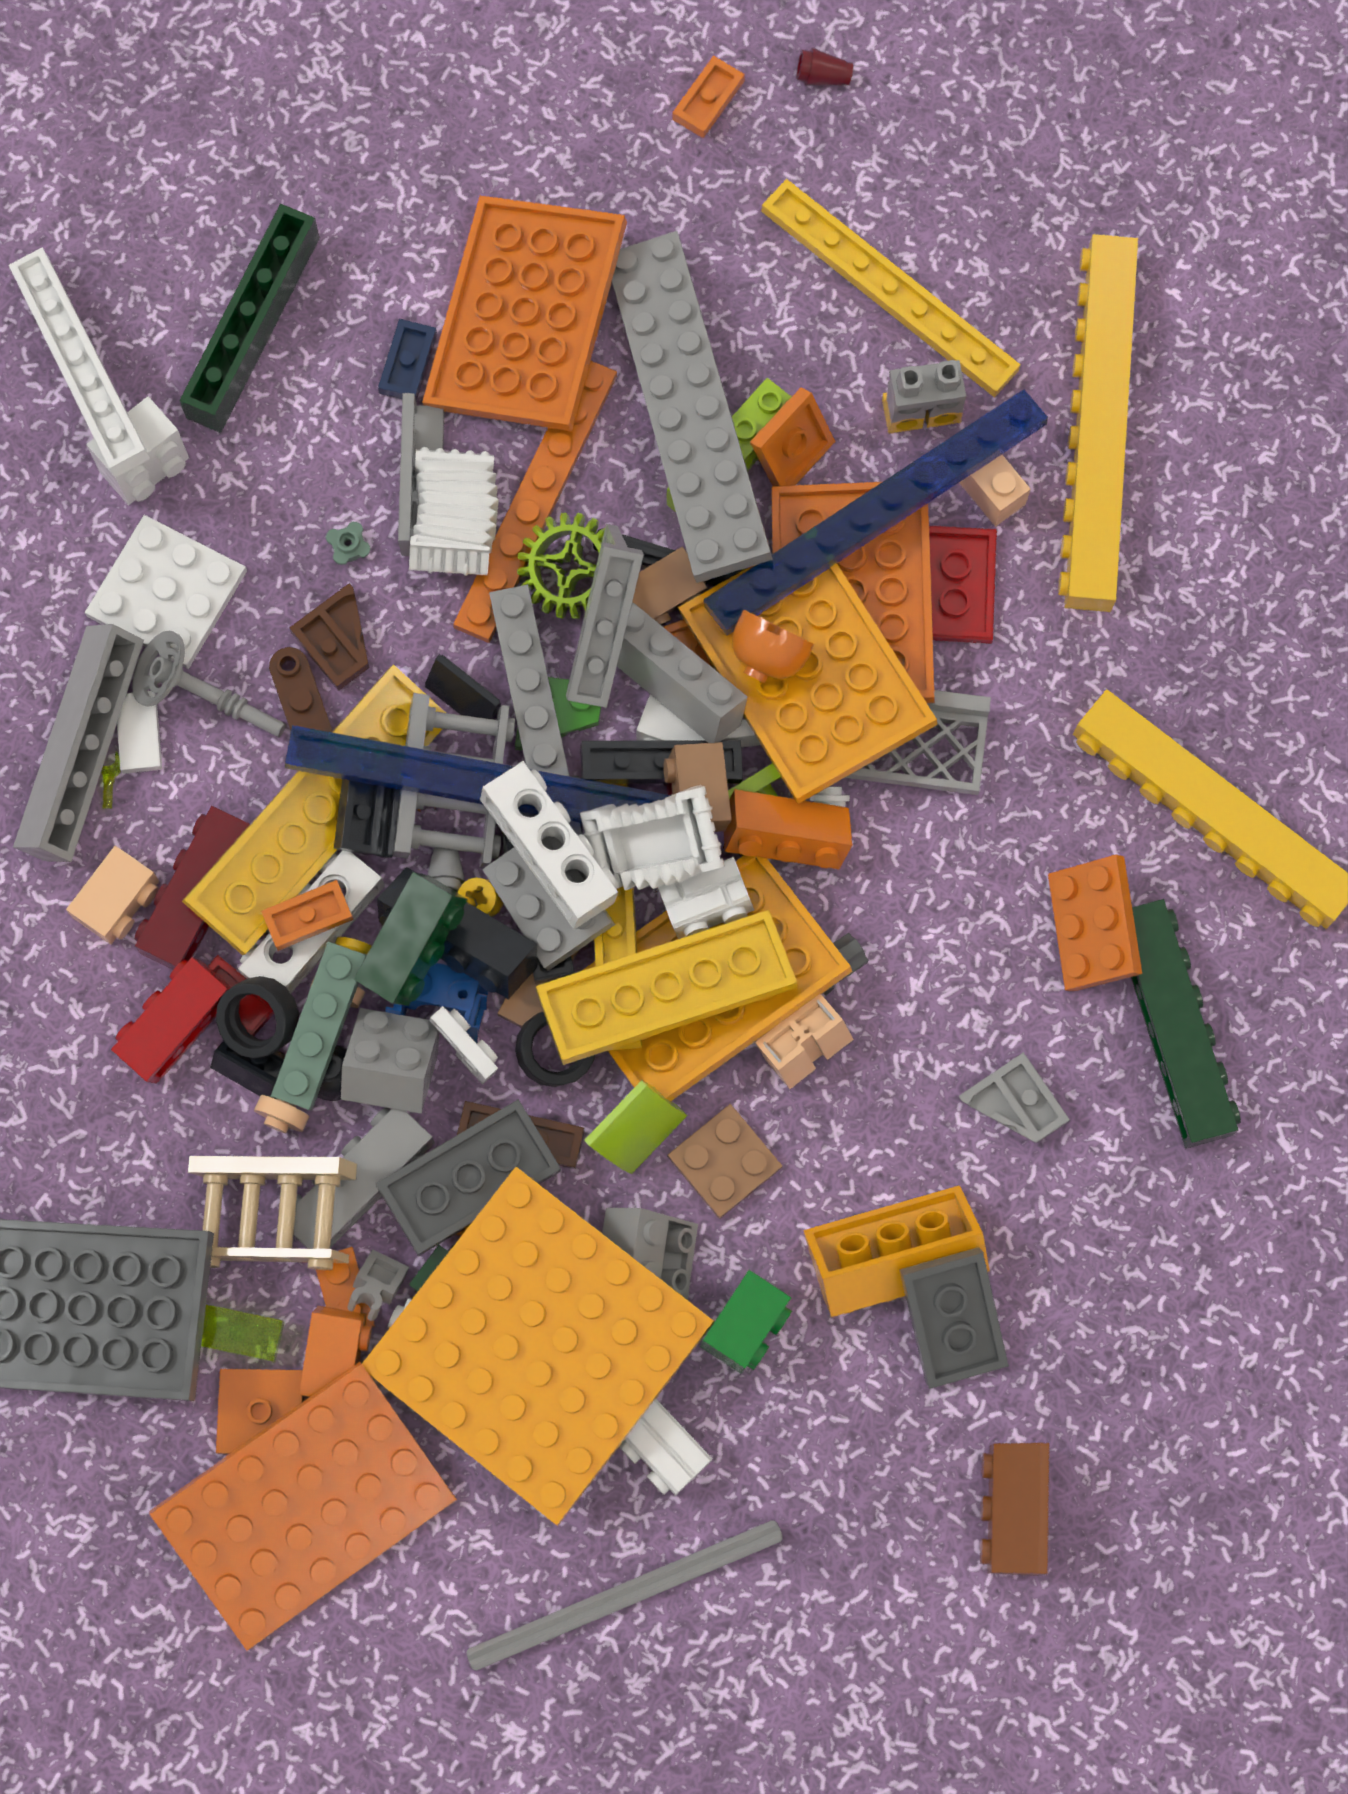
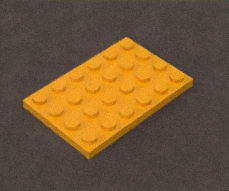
[678,530,937,804]
[581,856,853,1101]

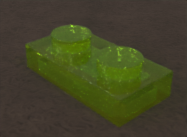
[201,1304,285,1363]

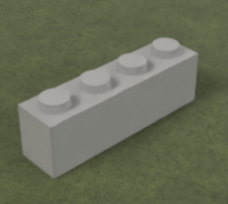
[617,602,748,743]
[294,1107,435,1249]

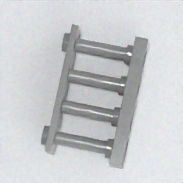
[393,693,515,869]

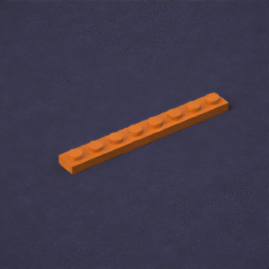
[453,361,617,643]

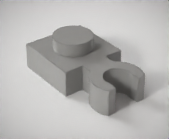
[348,1249,409,1321]

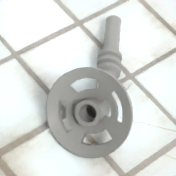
[133,631,286,738]

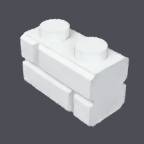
[658,857,754,939]
[619,1399,712,1496]

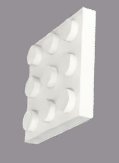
[85,515,247,669]

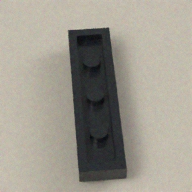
[580,740,743,784]

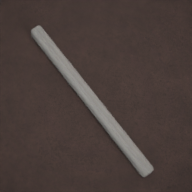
[466,1520,783,1670]

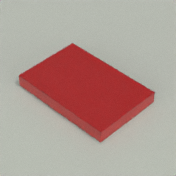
[929,526,997,644]

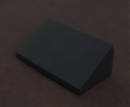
[425,654,501,720]
[210,1037,286,1099]

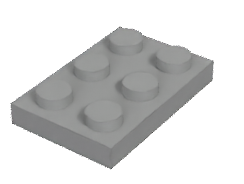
[482,836,615,970]

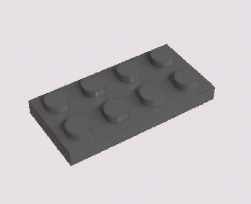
[376,1099,561,1256]

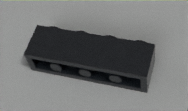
[377,867,537,1000]

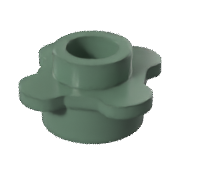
[326,522,370,565]

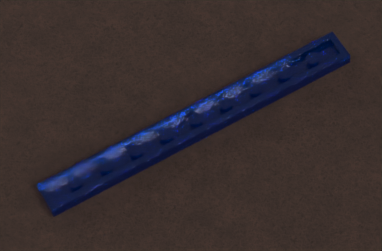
[703,389,1048,635]
[284,725,671,823]

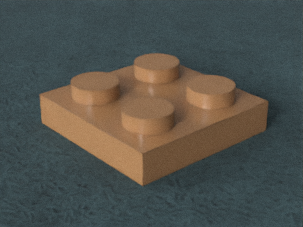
[667,1103,783,1219]

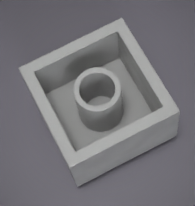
[341,1008,440,1114]

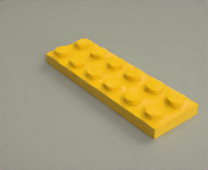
[536,910,797,1065]

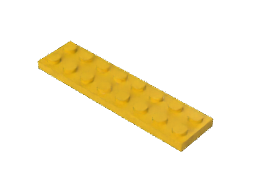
[182,664,446,955]

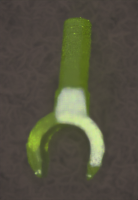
[101,752,121,809]

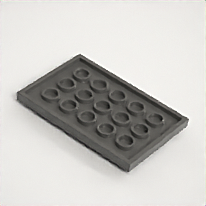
[0,1219,214,1402]

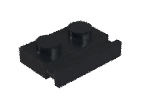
[334,768,402,858]

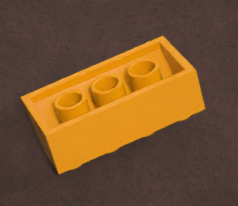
[803,1185,990,1317]

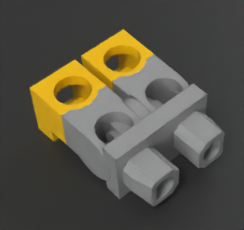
[882,360,966,434]

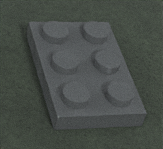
[899,1247,1009,1389]

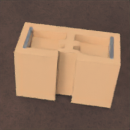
[755,994,854,1089]

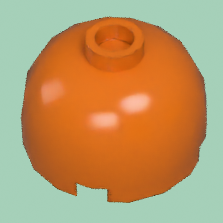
[732,610,814,683]

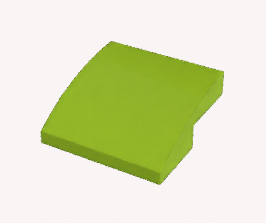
[584,1080,688,1174]

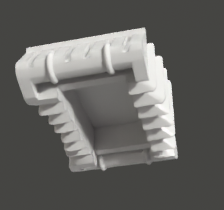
[409,447,499,576]
[580,785,724,891]

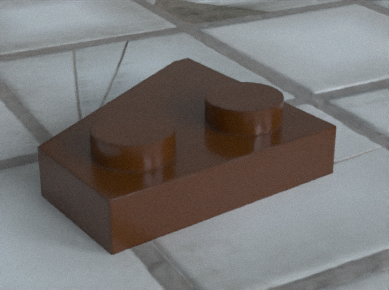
[289,583,370,691]

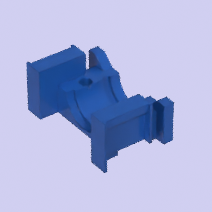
[385,963,488,1044]

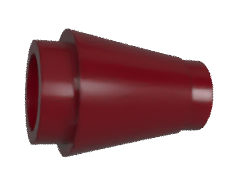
[796,47,853,86]

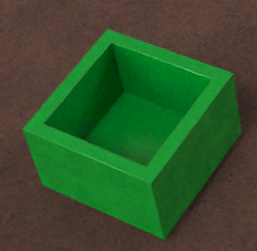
[700,1270,792,1374]

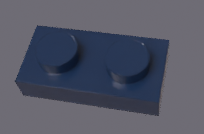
[378,319,437,402]

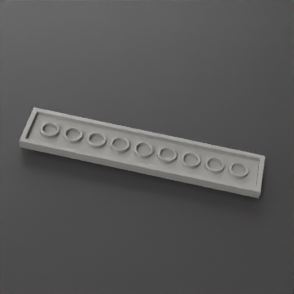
[612,231,773,583]

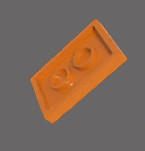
[1048,854,1142,991]

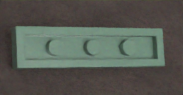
[271,941,367,1111]

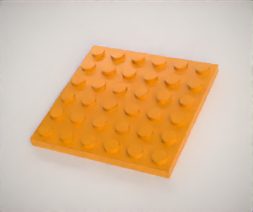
[362,1167,715,1526]

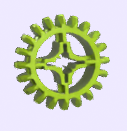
[517,513,605,619]

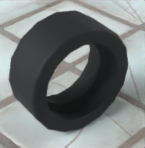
[216,976,299,1058]
[515,1011,595,1087]

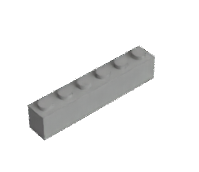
[13,624,144,862]

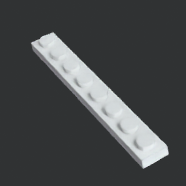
[9,248,151,478]

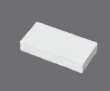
[117,691,162,774]

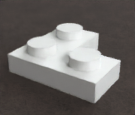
[430,1006,498,1085]

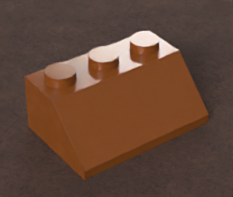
[980,1443,1050,1576]

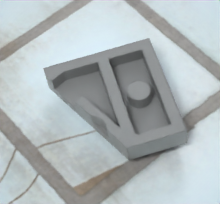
[959,1052,1070,1144]

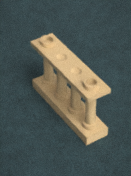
[188,1156,357,1270]

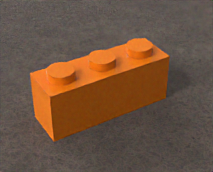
[723,789,852,869]

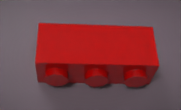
[111,957,231,1084]

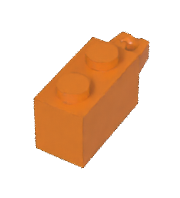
[299,1306,372,1397]

